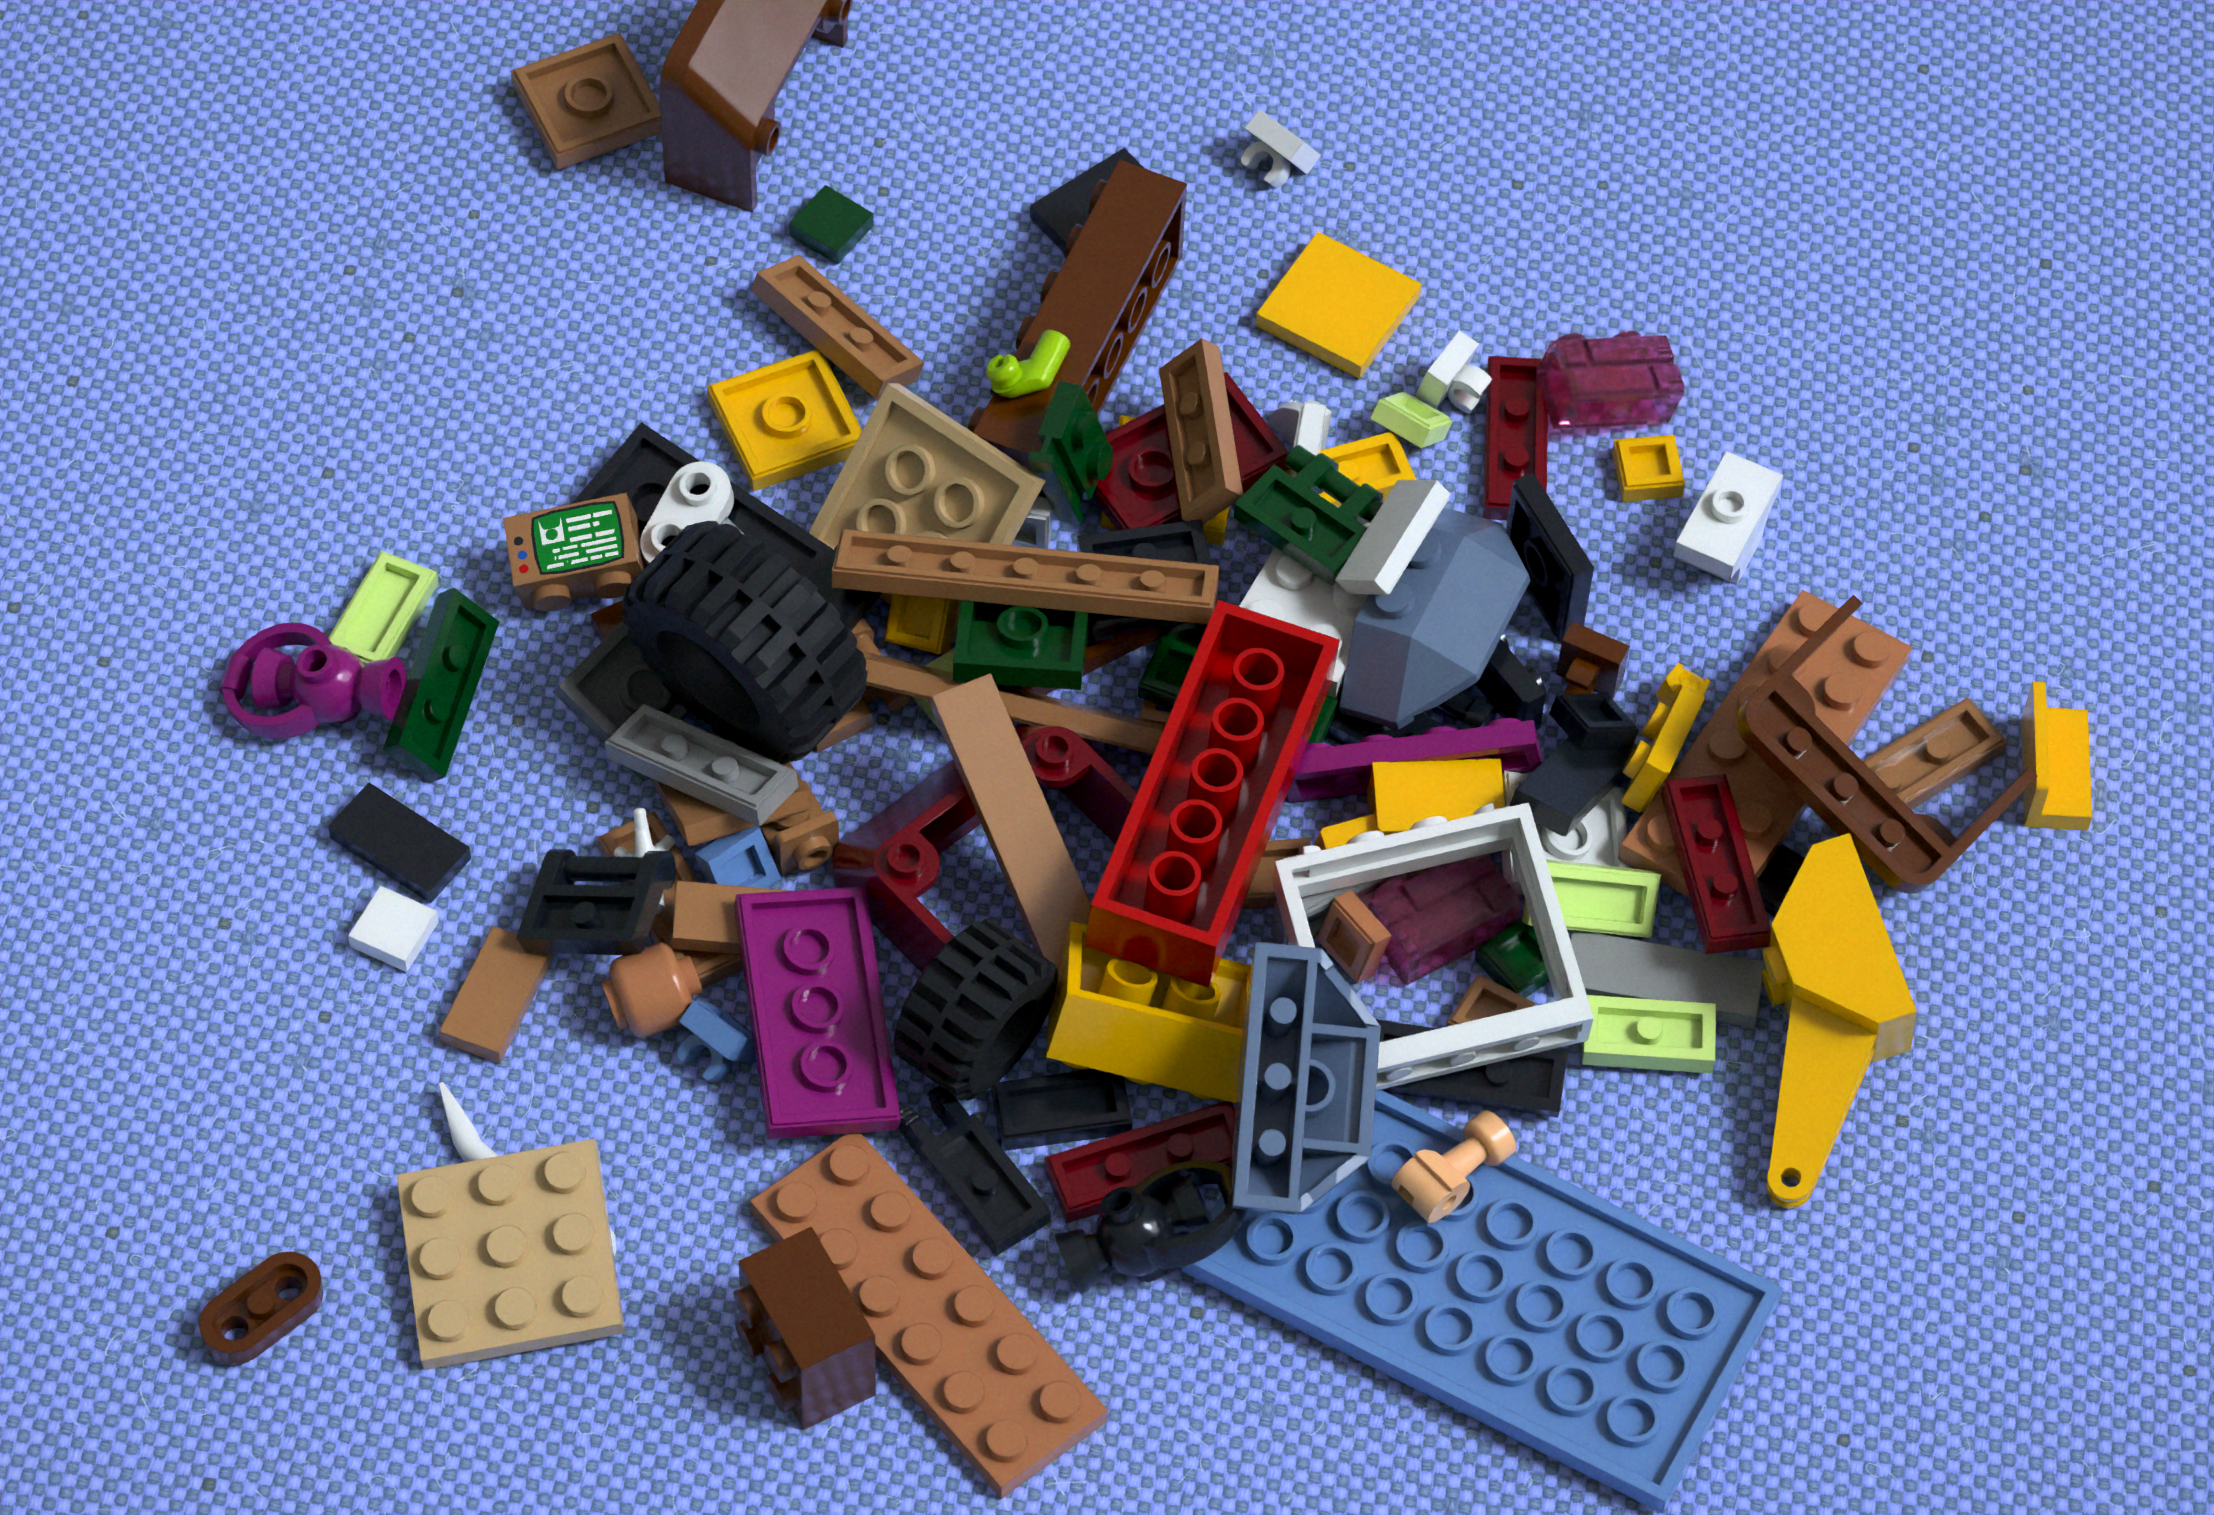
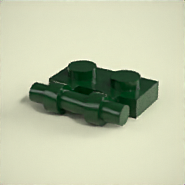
[1233,445,1384,586]

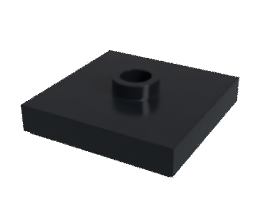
[1506,473,1594,642]

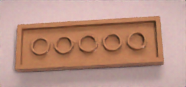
[1618,590,1913,898]
[750,1133,1108,1499]

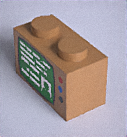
[503,493,645,611]

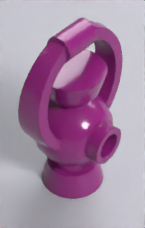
[219,623,407,739]

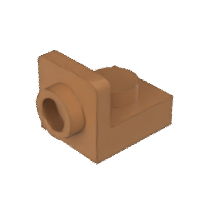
[758,780,839,877]

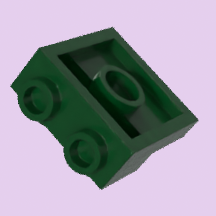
[953,600,1090,690]

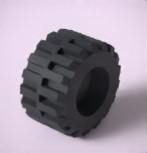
[893,919,1059,1101]

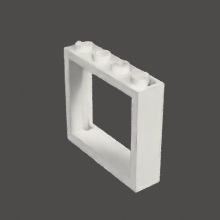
[1273,803,1594,1090]

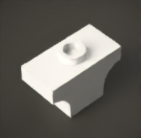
[1673,451,1783,585]

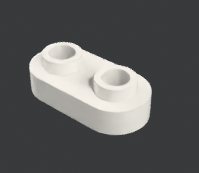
[640,461,734,565]

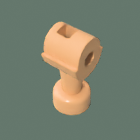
[1391,1110,1517,1224]

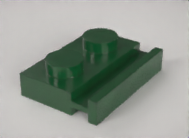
[1028,381,1113,525]

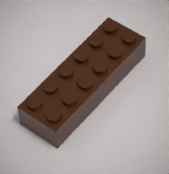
[967,160,1187,497]

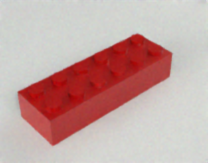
[1085,600,1340,988]

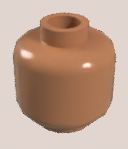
[601,942,703,1039]

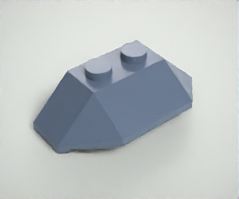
[1340,508,1530,730]
[1232,942,1381,1215]

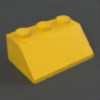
[1046,921,1251,1103]

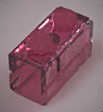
[1536,331,1685,429]
[1368,854,1520,985]

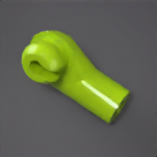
[986,330,1070,398]

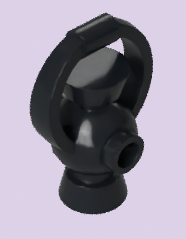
[1055,1160,1247,1295]

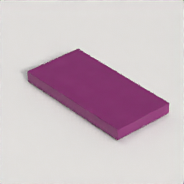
[734,886,901,1139]

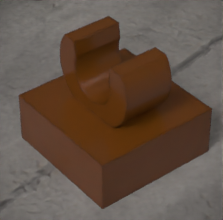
[1556,621,1630,699]

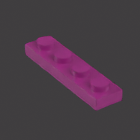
[1287,718,1542,803]

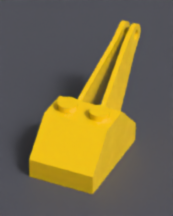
[1761,833,1917,1209]

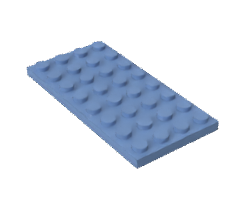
[1181,1090,1783,1514]

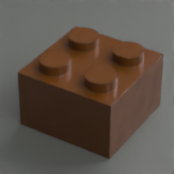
[733,1226,876,1430]

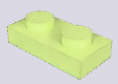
[1581,995,1716,1073]

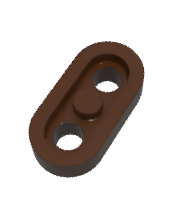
[199,1251,323,1365]

